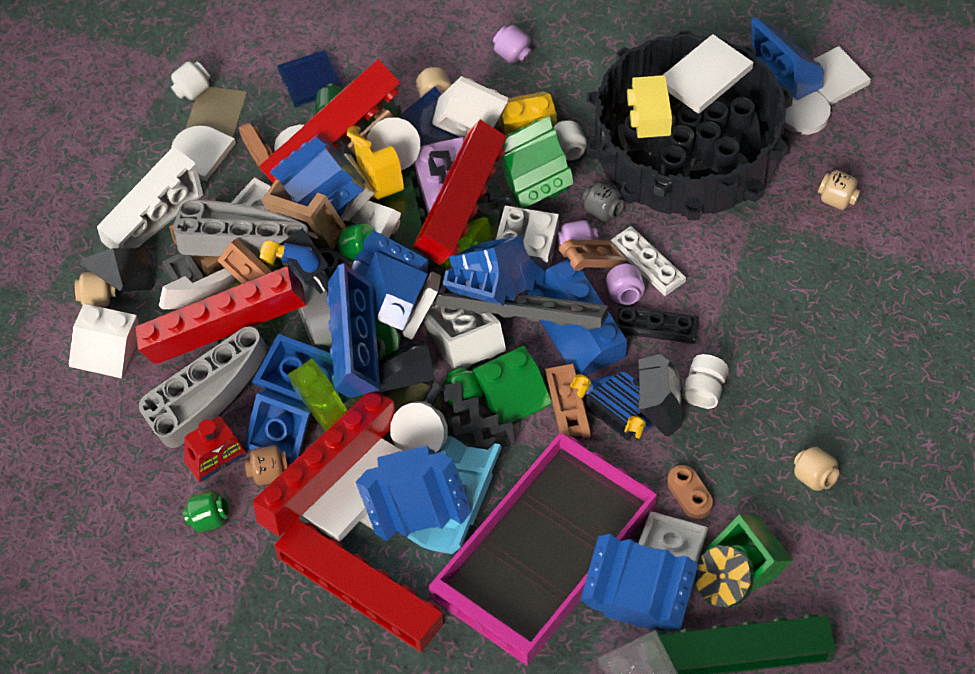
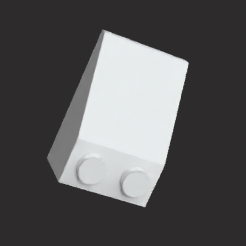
[422,300,506,370]

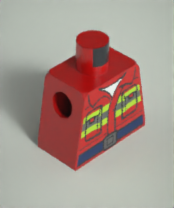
[184,417,247,483]

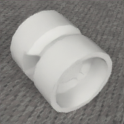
[682,354,729,409]

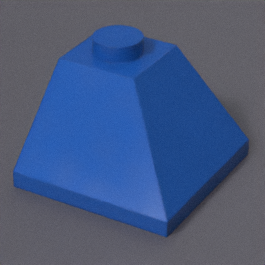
[365,251,428,331]
[243,389,311,465]

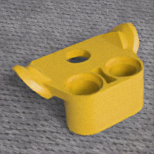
[347,126,404,201]

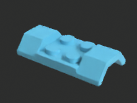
[407,436,502,554]

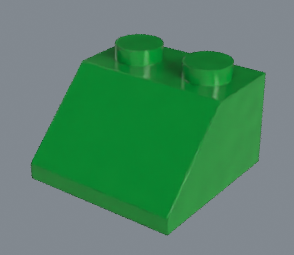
[473,345,552,425]
[701,514,793,601]

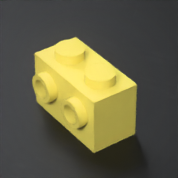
[627,75,672,138]

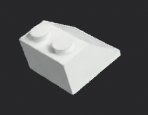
[69,304,139,378]

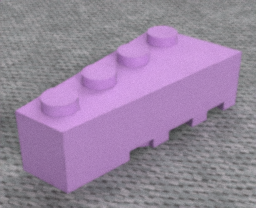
[412,137,464,245]

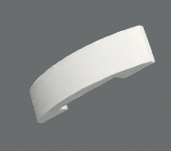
[159,268,240,309]

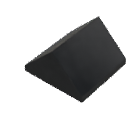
[80,248,154,291]

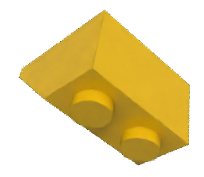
[498,92,557,136]

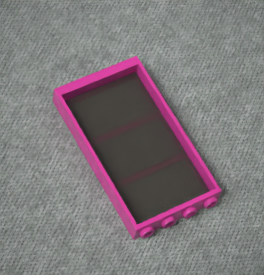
[429,432,657,666]

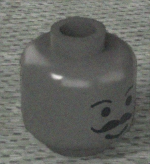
[583,182,624,222]

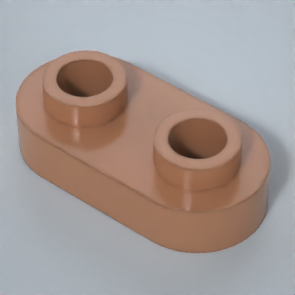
[239,123,272,169]
[667,465,713,519]

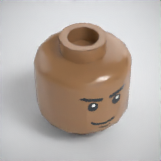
[245,445,288,486]

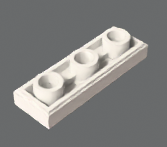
[351,201,401,238]
[610,226,686,296]

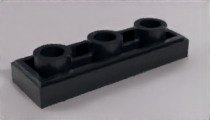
[613,305,699,344]

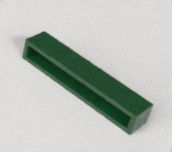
[642,614,836,674]

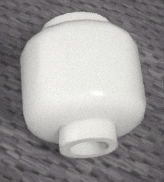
[171,62,210,100]
[553,121,587,160]

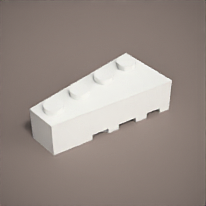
[97,146,203,249]

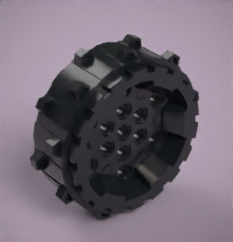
[586,30,793,220]

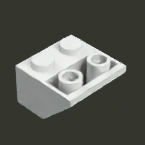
[432,76,508,138]
[496,206,559,271]

